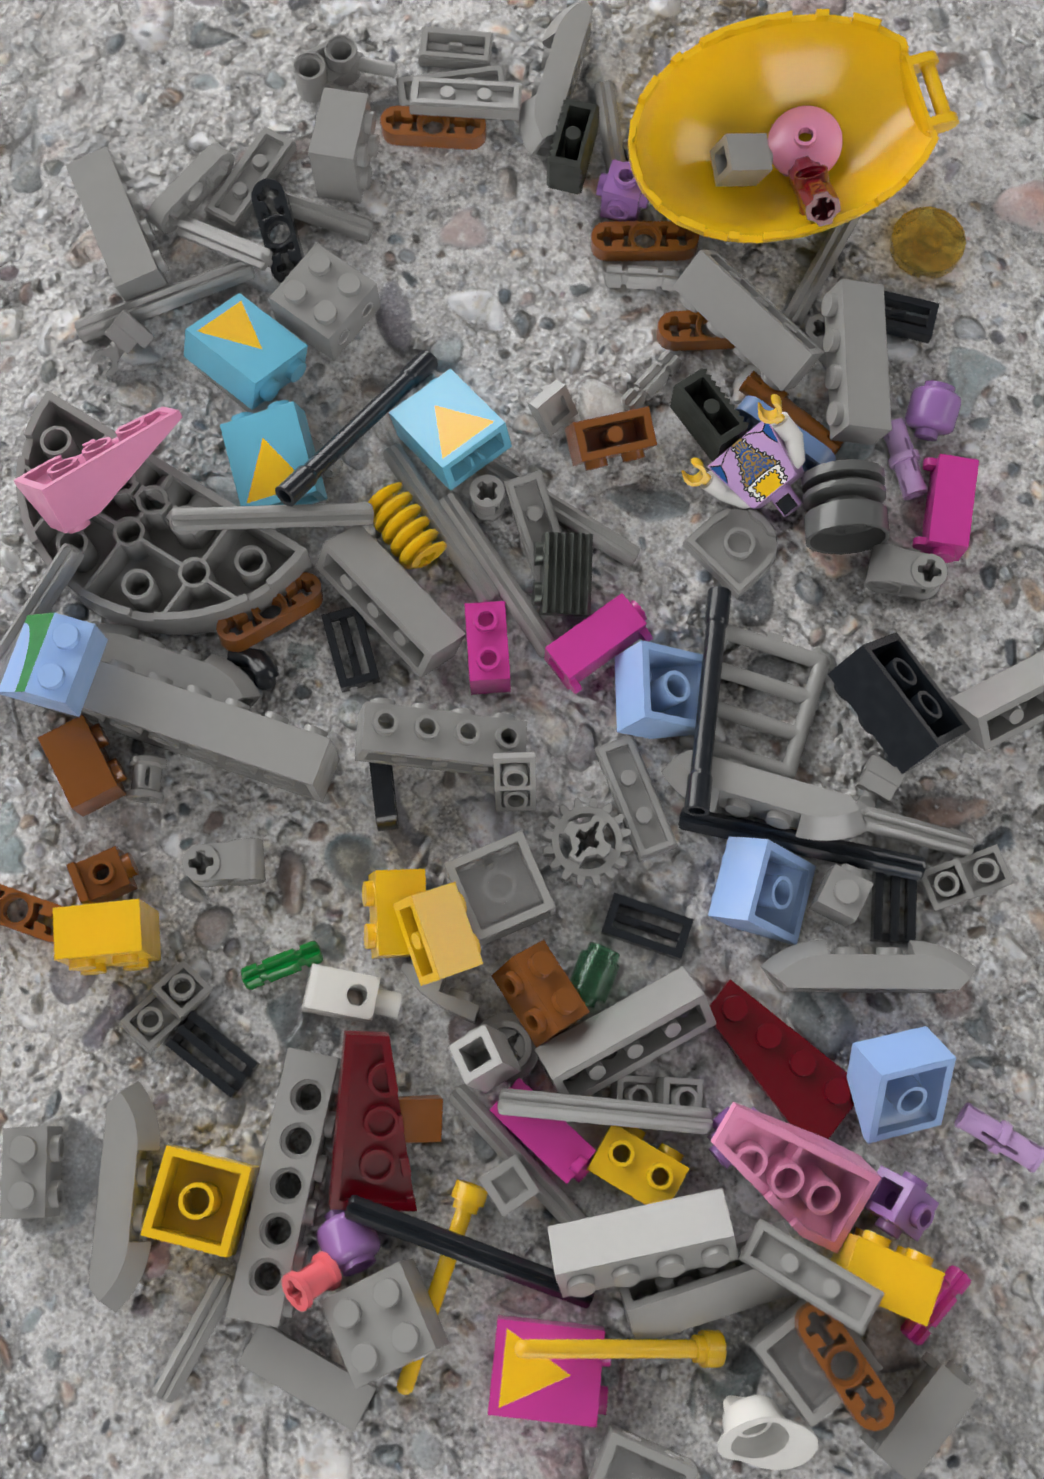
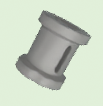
[469,474,505,522]
[126,755,167,803]

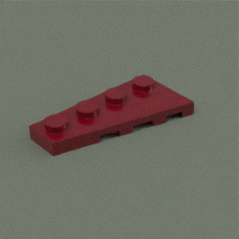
[709,979,854,1139]
[328,1030,417,1212]

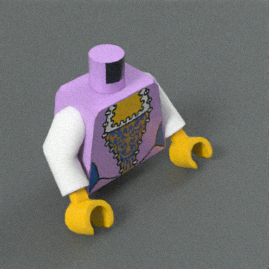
[681,394,805,517]

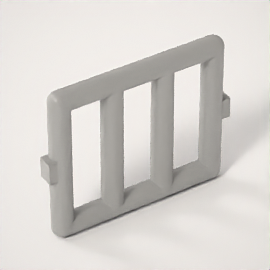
[679,624,830,779]

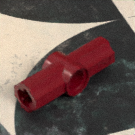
[788,156,841,227]

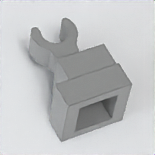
[91,309,154,377]
[855,755,907,810]

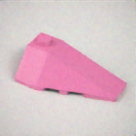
[13,407,183,534]
[711,1102,881,1253]

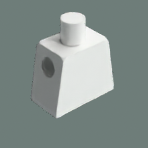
[301,964,402,1023]

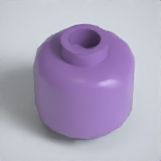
[905,380,961,441]
[316,1210,381,1277]

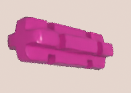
[900,1265,971,1346]

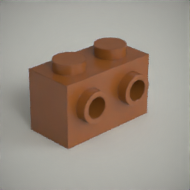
[564,406,657,471]
[37,715,127,817]
[491,939,590,1048]

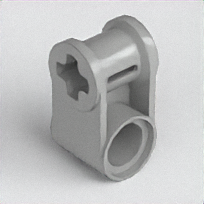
[865,544,948,600]
[182,838,266,888]

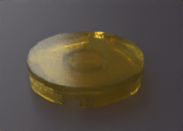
[890,206,966,279]

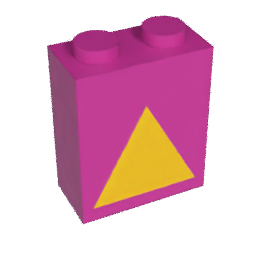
[488,1314,611,1428]

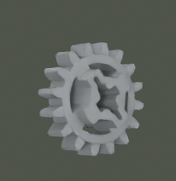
[542,797,632,888]

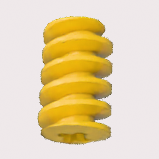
[367,482,447,570]

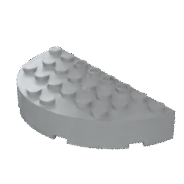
[16,390,313,635]

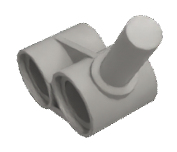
[293,34,397,103]

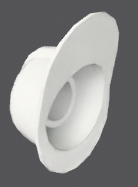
[717,1395,818,1470]

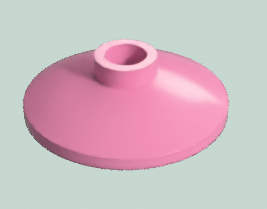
[768,106,843,177]

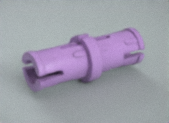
[884,418,928,500]
[954,1102,1044,1173]

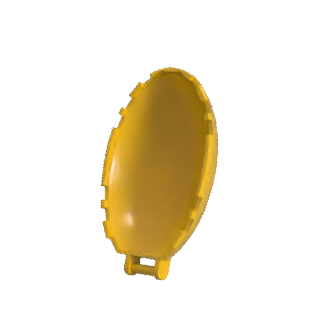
[628,9,959,243]

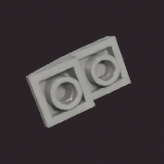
[493,752,536,812]
[921,844,1014,912]
[120,959,213,1055]
[401,962,481,1024]
[610,1075,703,1108]

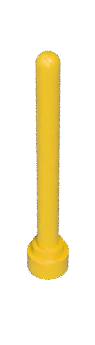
[396,1179,488,1395]
[515,1330,726,1368]

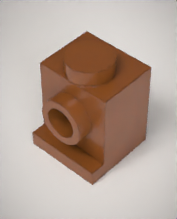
[66,846,139,904]

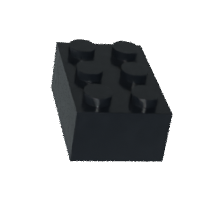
[827,632,971,774]

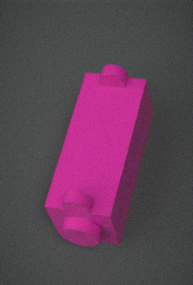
[912,453,979,563]
[544,593,653,694]
[490,1078,596,1184]

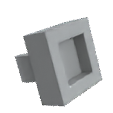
[526,379,578,436]
[479,1153,540,1217]

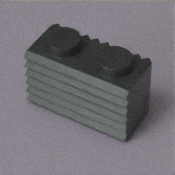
[546,98,600,194]
[669,368,749,462]
[532,532,593,617]

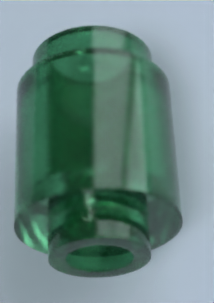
[569,942,620,1008]

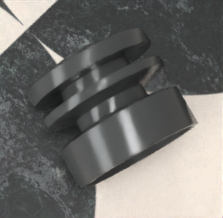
[801,459,890,555]

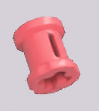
[282,1251,342,1312]

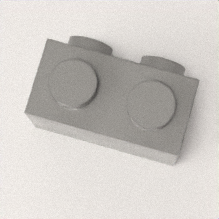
[0,1126,65,1220]

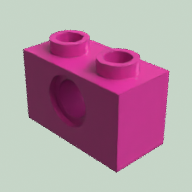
[465,601,511,695]

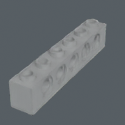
[225,1047,341,1328]

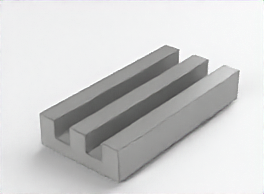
[418,27,494,69]

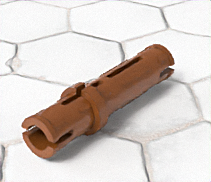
[739,371,844,455]

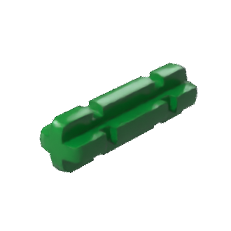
[240,941,323,990]

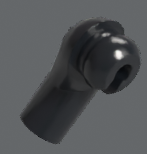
[227,648,279,690]

